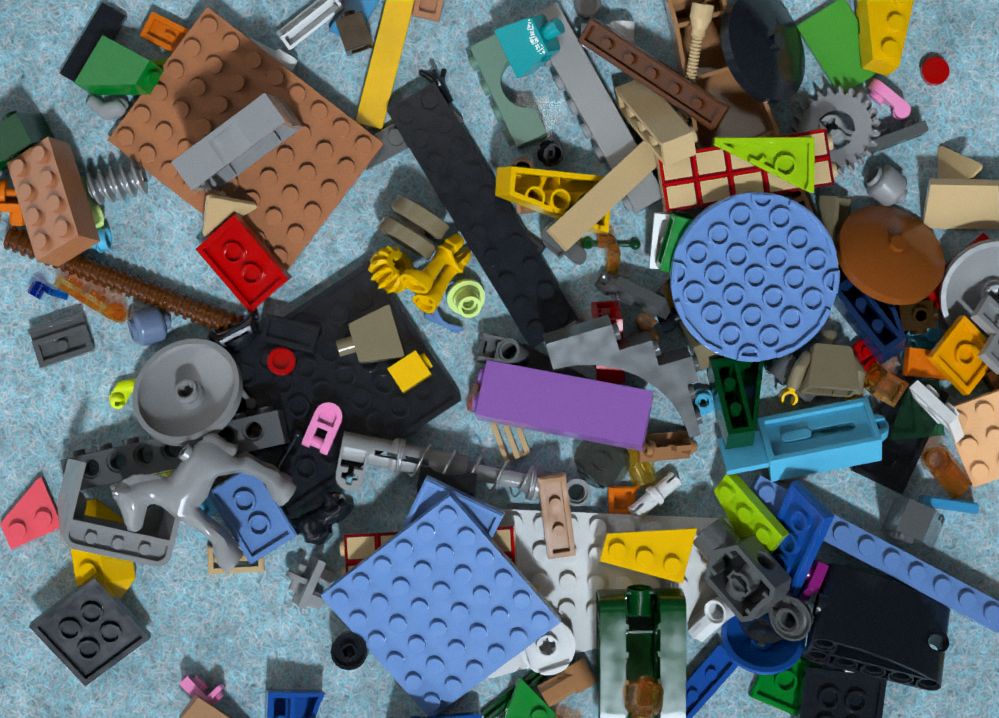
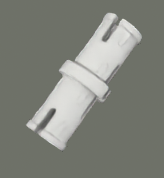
[628,472,681,521]

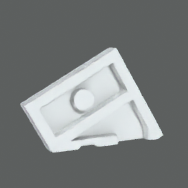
[909,380,964,443]

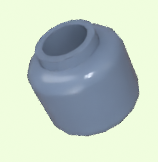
[127,306,171,346]

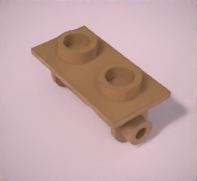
[639,430,698,462]

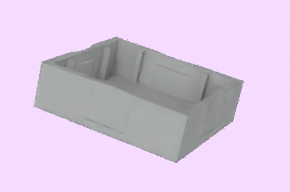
[171,93,304,193]

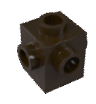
[894,298,938,335]

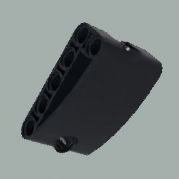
[805,564,950,691]

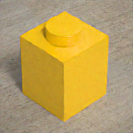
[387,350,433,393]

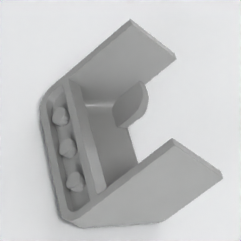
[57,459,180,567]

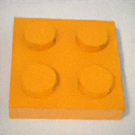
[926,315,990,395]

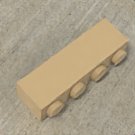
[615,80,697,167]

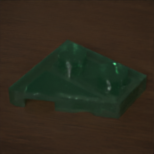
[889,379,945,441]

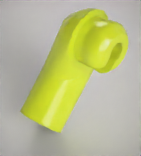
[109,378,137,409]

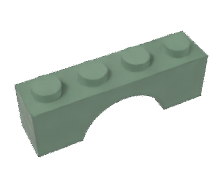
[467,34,547,151]

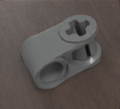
[473,332,530,367]

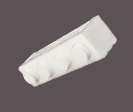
[276,0,344,50]

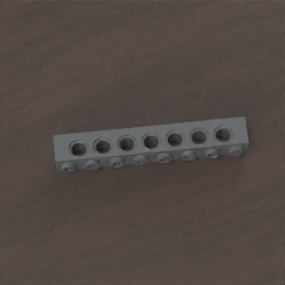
[60,405,290,490]

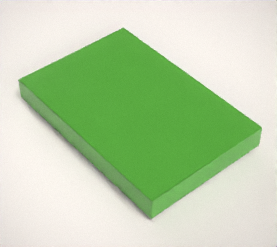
[796,0,878,94]

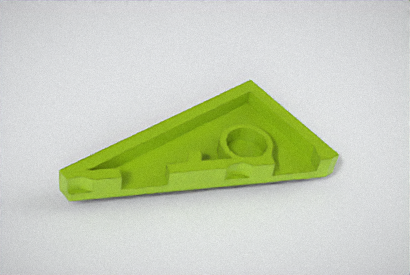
[713,137,815,193]

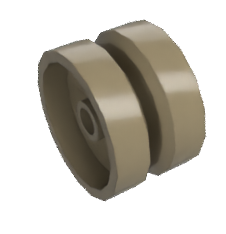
[377,194,450,260]

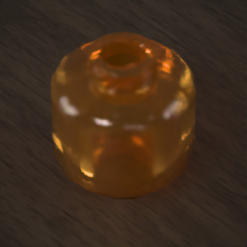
[625,676,664,718]

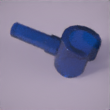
[28,281,69,300]

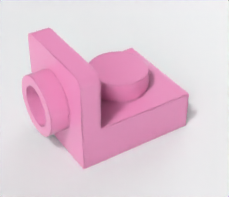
[179,674,226,705]

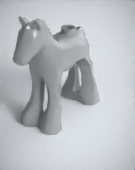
[110,433,297,573]

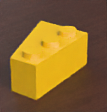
[856,0,914,76]
[598,528,697,583]

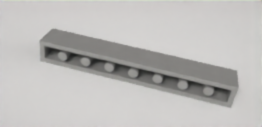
[528,2,662,215]

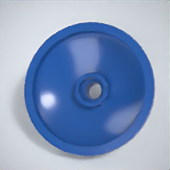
[721,612,806,675]

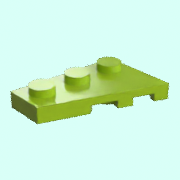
[714,474,789,555]

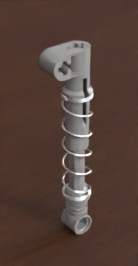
[336,431,591,506]

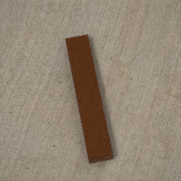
[578,17,730,131]

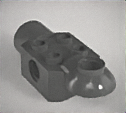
[693,517,812,641]

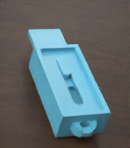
[718,397,889,482]

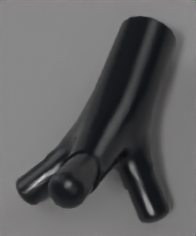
[419,69,453,103]

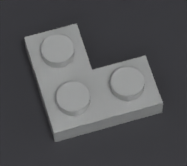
[970,295,999,374]

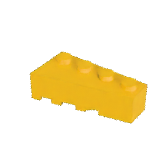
[495,166,610,233]

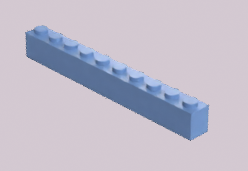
[750,475,999,633]

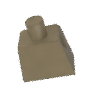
[336,305,405,363]

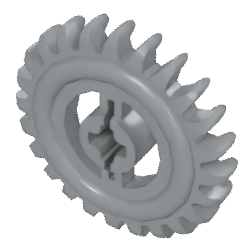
[790,86,881,175]

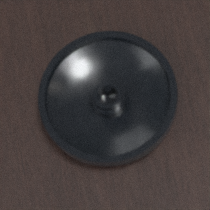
[720,0,805,103]

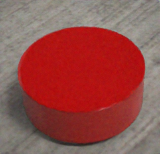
[920,57,950,86]
[267,347,296,376]

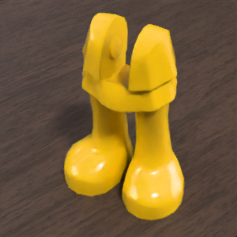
[400,233,472,314]

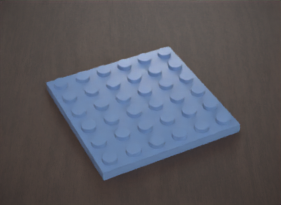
[320,492,561,716]

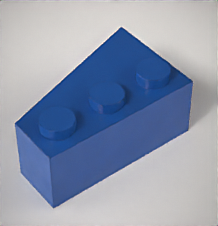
[265,689,325,718]

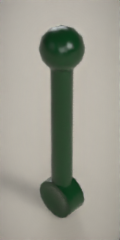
[582,238,641,250]

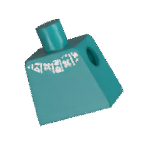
[494,14,565,78]

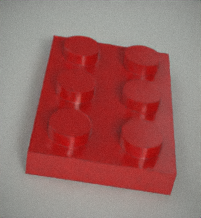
[196,213,292,313]

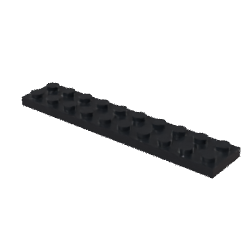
[387,82,579,348]

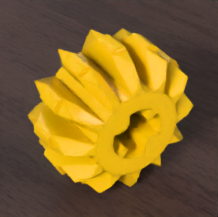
[368,246,416,294]

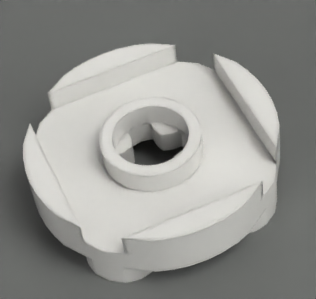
[520,622,576,675]

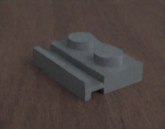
[28,312,95,368]

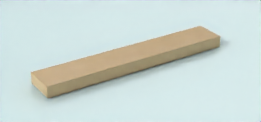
[547,140,657,252]

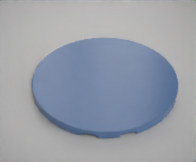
[670,192,840,362]

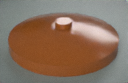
[835,205,945,305]

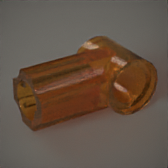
[920,447,973,499]

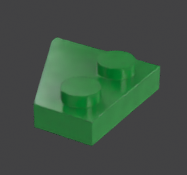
[504,676,558,718]

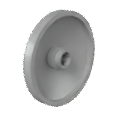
[938,239,999,339]
[132,338,243,446]

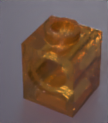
[864,361,909,407]

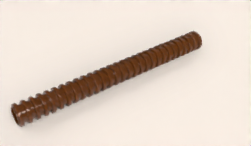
[3,226,244,339]

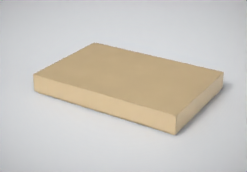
[922,178,999,230]

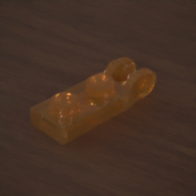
[53,275,129,324]

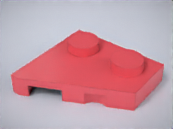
[0,477,59,549]

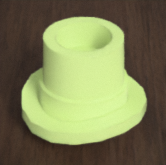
[446,279,485,318]

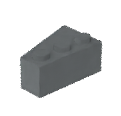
[882,497,945,550]

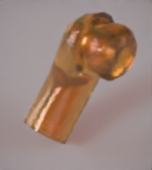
[598,233,621,274]

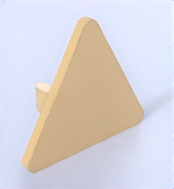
[938,146,983,179]
[202,191,257,237]

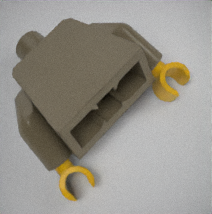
[778,330,866,405]

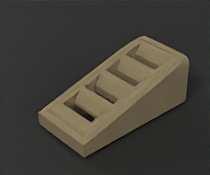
[819,195,851,246]

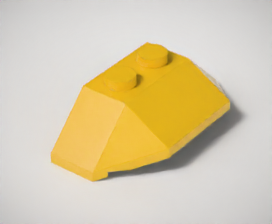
[71,499,136,600]

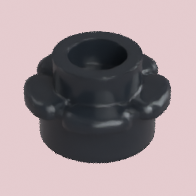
[537,140,564,167]

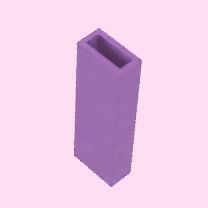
[472,360,654,451]

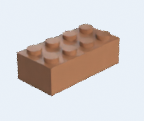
[7,136,100,267]

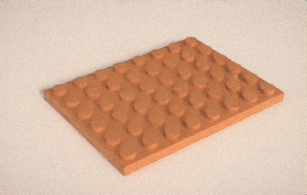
[108,7,385,271]

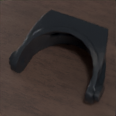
[208,311,260,353]

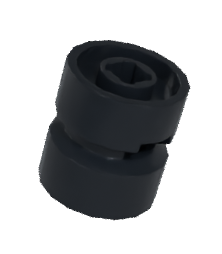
[330,631,369,670]

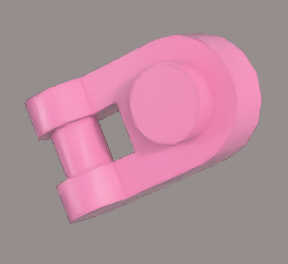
[867,79,911,121]
[301,402,343,455]

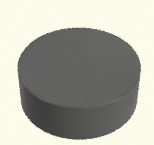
[574,0,602,19]

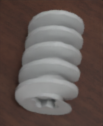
[86,161,148,205]

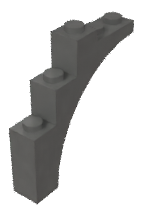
[543,315,703,438]

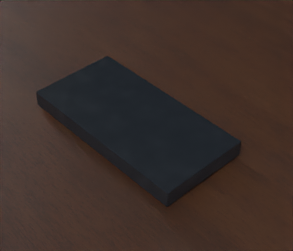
[851,370,949,495]

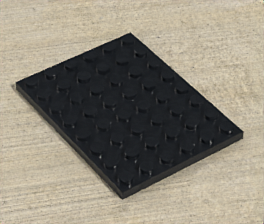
[223,261,462,515]

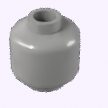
[865,165,908,206]

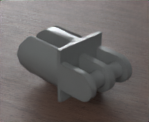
[541,222,587,265]

